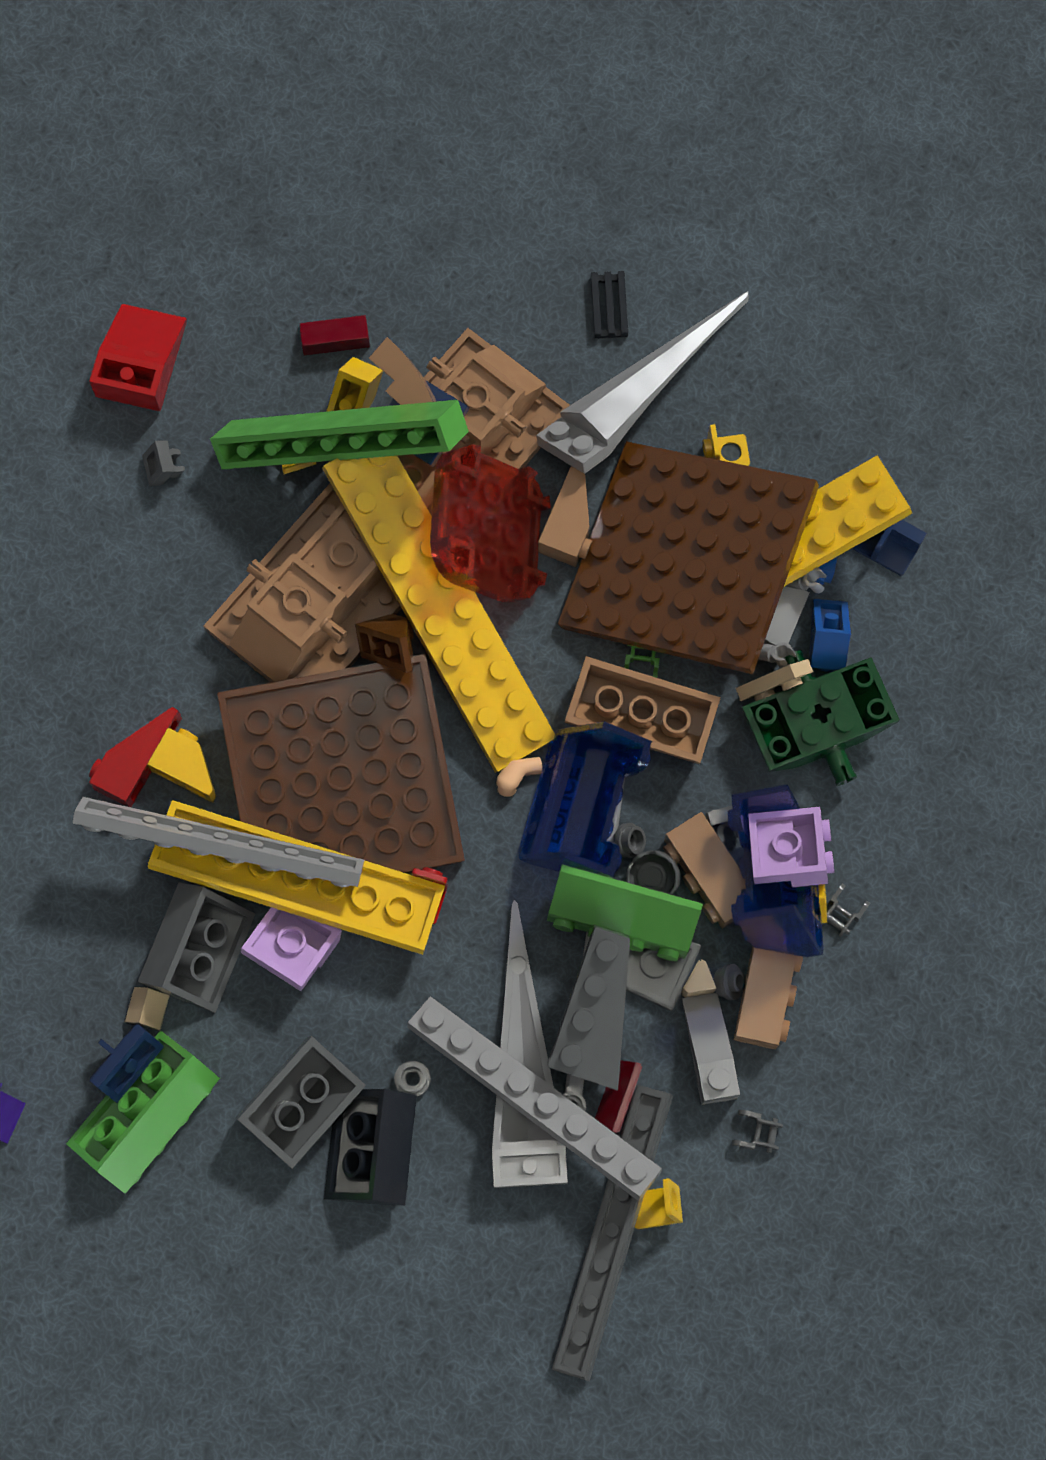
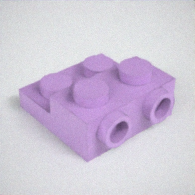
[748,807,834,887]
[241,907,342,991]

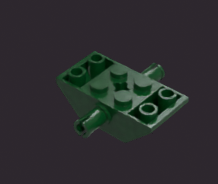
[742,650,900,786]

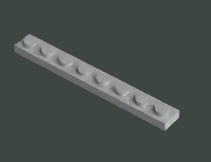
[73,797,364,887]
[408,996,662,1201]

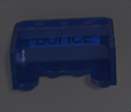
[519,721,652,877]
[728,784,824,958]

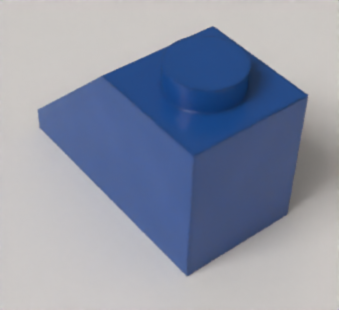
[809,599,851,672]

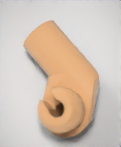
[496,757,542,797]

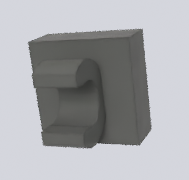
[142,441,185,486]
[704,803,745,843]

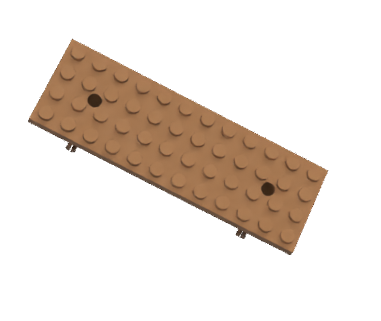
[203,328,570,683]

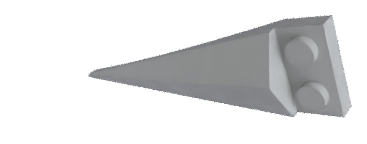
[536,291,749,474]
[492,900,568,1188]

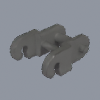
[821,883,870,937]
[731,1110,783,1153]

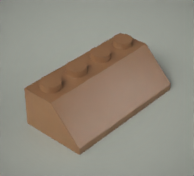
[565,656,721,764]

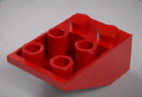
[89,304,187,412]

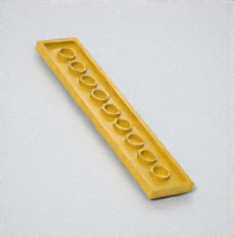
[322,456,557,773]

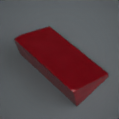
[300,315,370,356]
[595,1060,642,1135]

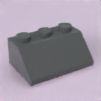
[138,882,255,1013]
[235,1036,366,1169]

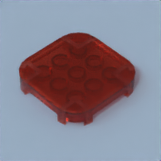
[430,444,551,603]

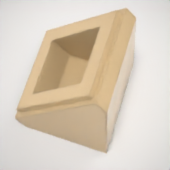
[681,959,716,998]
[125,987,169,1030]

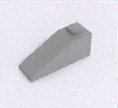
[682,993,740,1105]

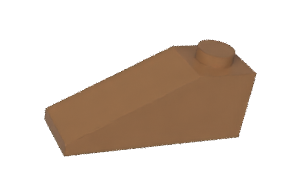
[538,466,593,567]

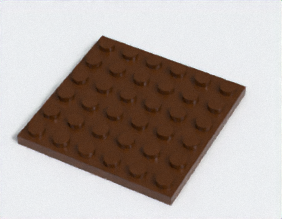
[558,441,819,674]
[217,654,465,873]

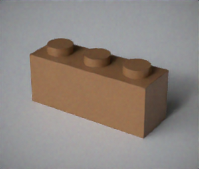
[663,812,761,929]
[733,931,804,1050]

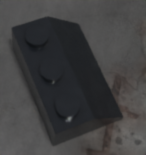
[324,1089,417,1206]

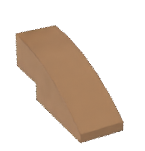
[369,337,437,405]

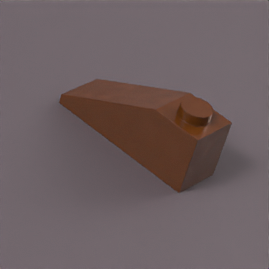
[355,614,413,673]

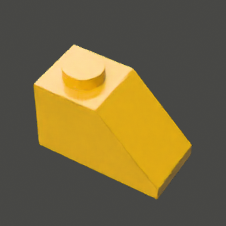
[326,357,383,412]
[148,728,216,803]

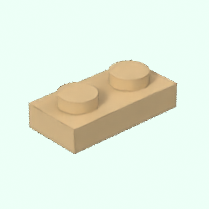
[736,659,813,701]

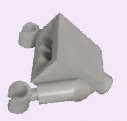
[758,567,827,668]

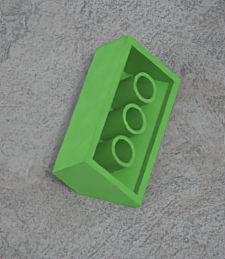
[547,864,703,961]
[66,1030,220,1194]

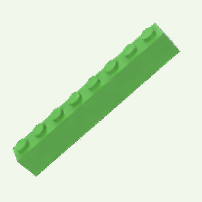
[210,400,469,469]

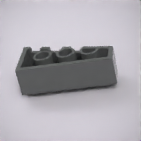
[548,925,630,1090]

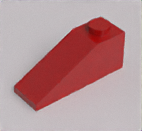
[89,707,182,807]

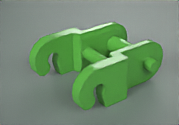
[624,645,660,678]

